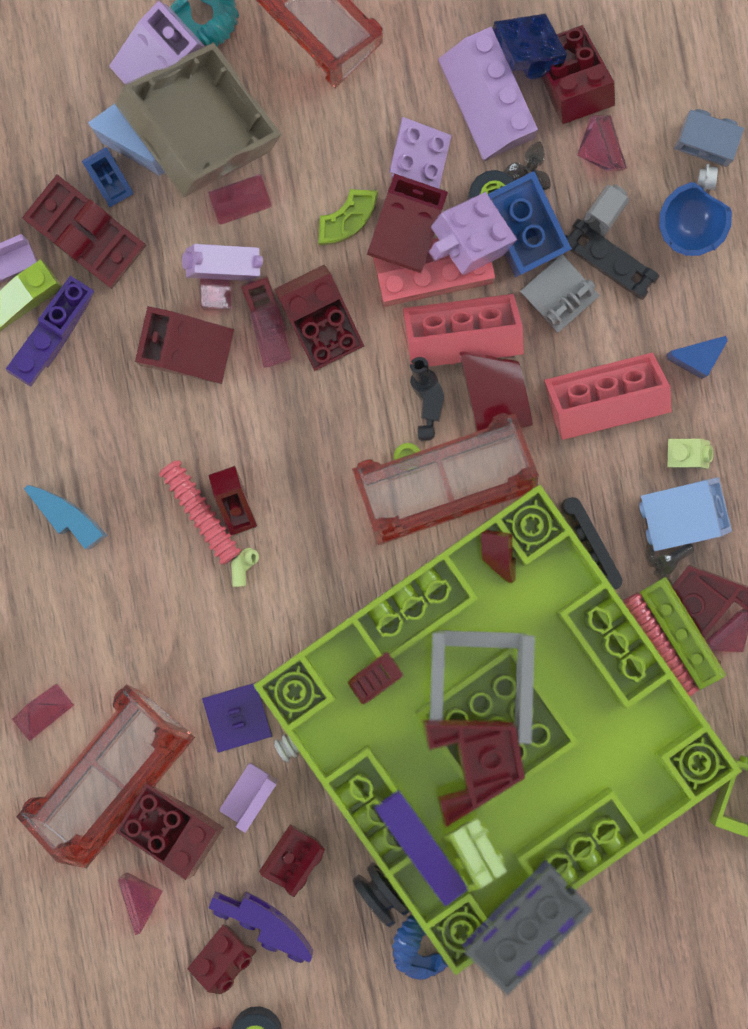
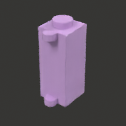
[182,244,263,281]

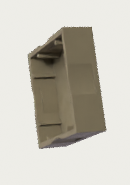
[115,43,282,198]

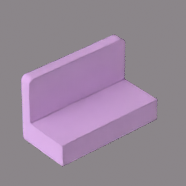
[0,234,37,283]
[220,763,278,833]

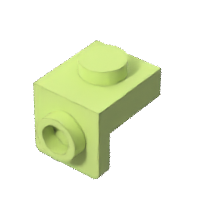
[667,439,713,469]

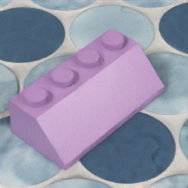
[438,27,538,161]

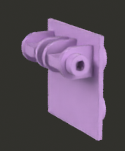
[389,117,452,188]

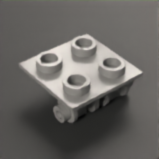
[520,254,600,333]

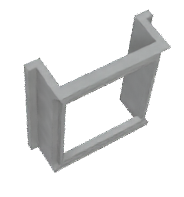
[430,630,535,743]

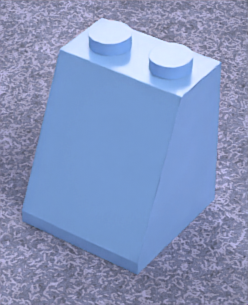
[88,104,165,176]
[639,477,732,551]

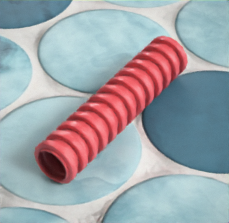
[159,460,242,565]
[623,593,699,697]

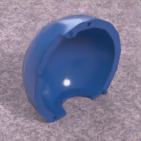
[659,182,732,256]

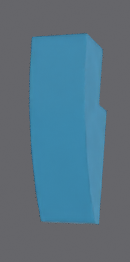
[24,485,108,549]

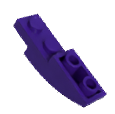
[6,276,94,387]
[208,891,313,963]

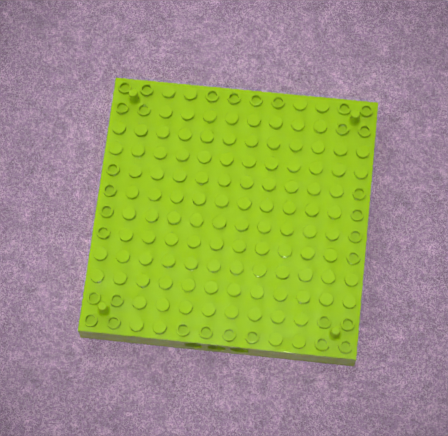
[253,485,742,976]

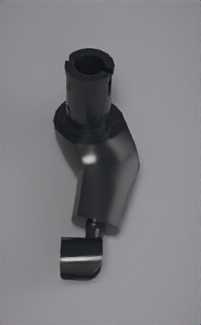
[410,357,445,441]

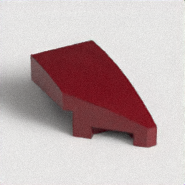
[481,530,516,583]

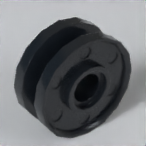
[353,863,410,927]

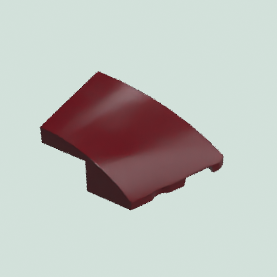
[459,351,533,439]

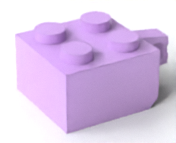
[429,192,517,275]

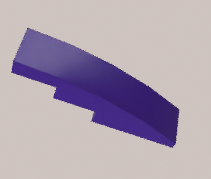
[375,790,468,906]

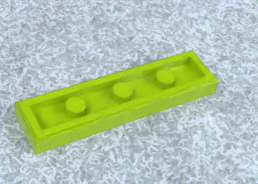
[640,577,726,690]

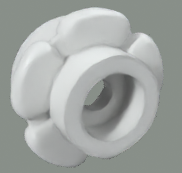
[698,164,718,192]

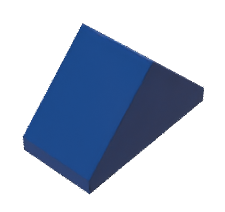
[82,147,134,207]
[666,336,728,379]

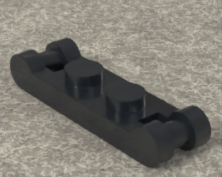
[565,219,660,300]
[561,497,623,590]

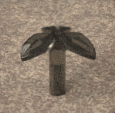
[504,141,551,190]
[646,543,694,586]

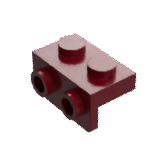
[259,824,325,897]
[187,924,257,994]

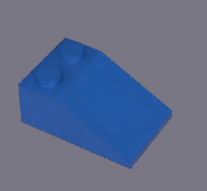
[487,171,571,277]

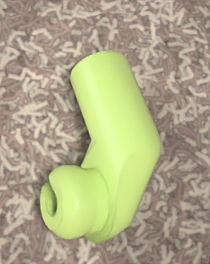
[231,548,259,587]

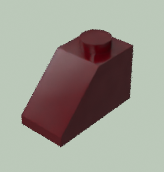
[208,466,257,536]

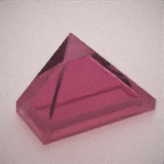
[577,115,627,171]
[705,608,748,652]
[12,683,74,741]
[118,873,163,935]

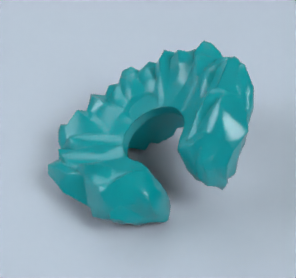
[171,0,239,46]

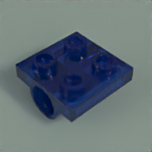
[492,13,567,79]

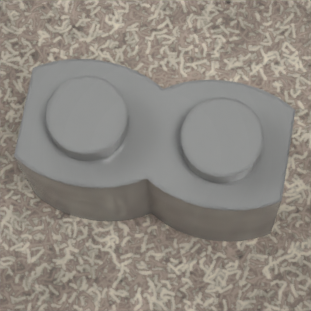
[582,184,629,237]

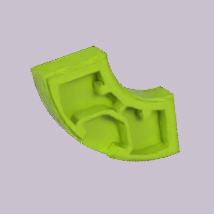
[318,189,378,245]

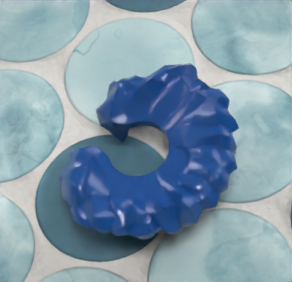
[392,914,448,980]

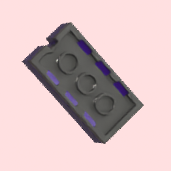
[463,860,593,996]

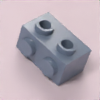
[674,109,744,167]

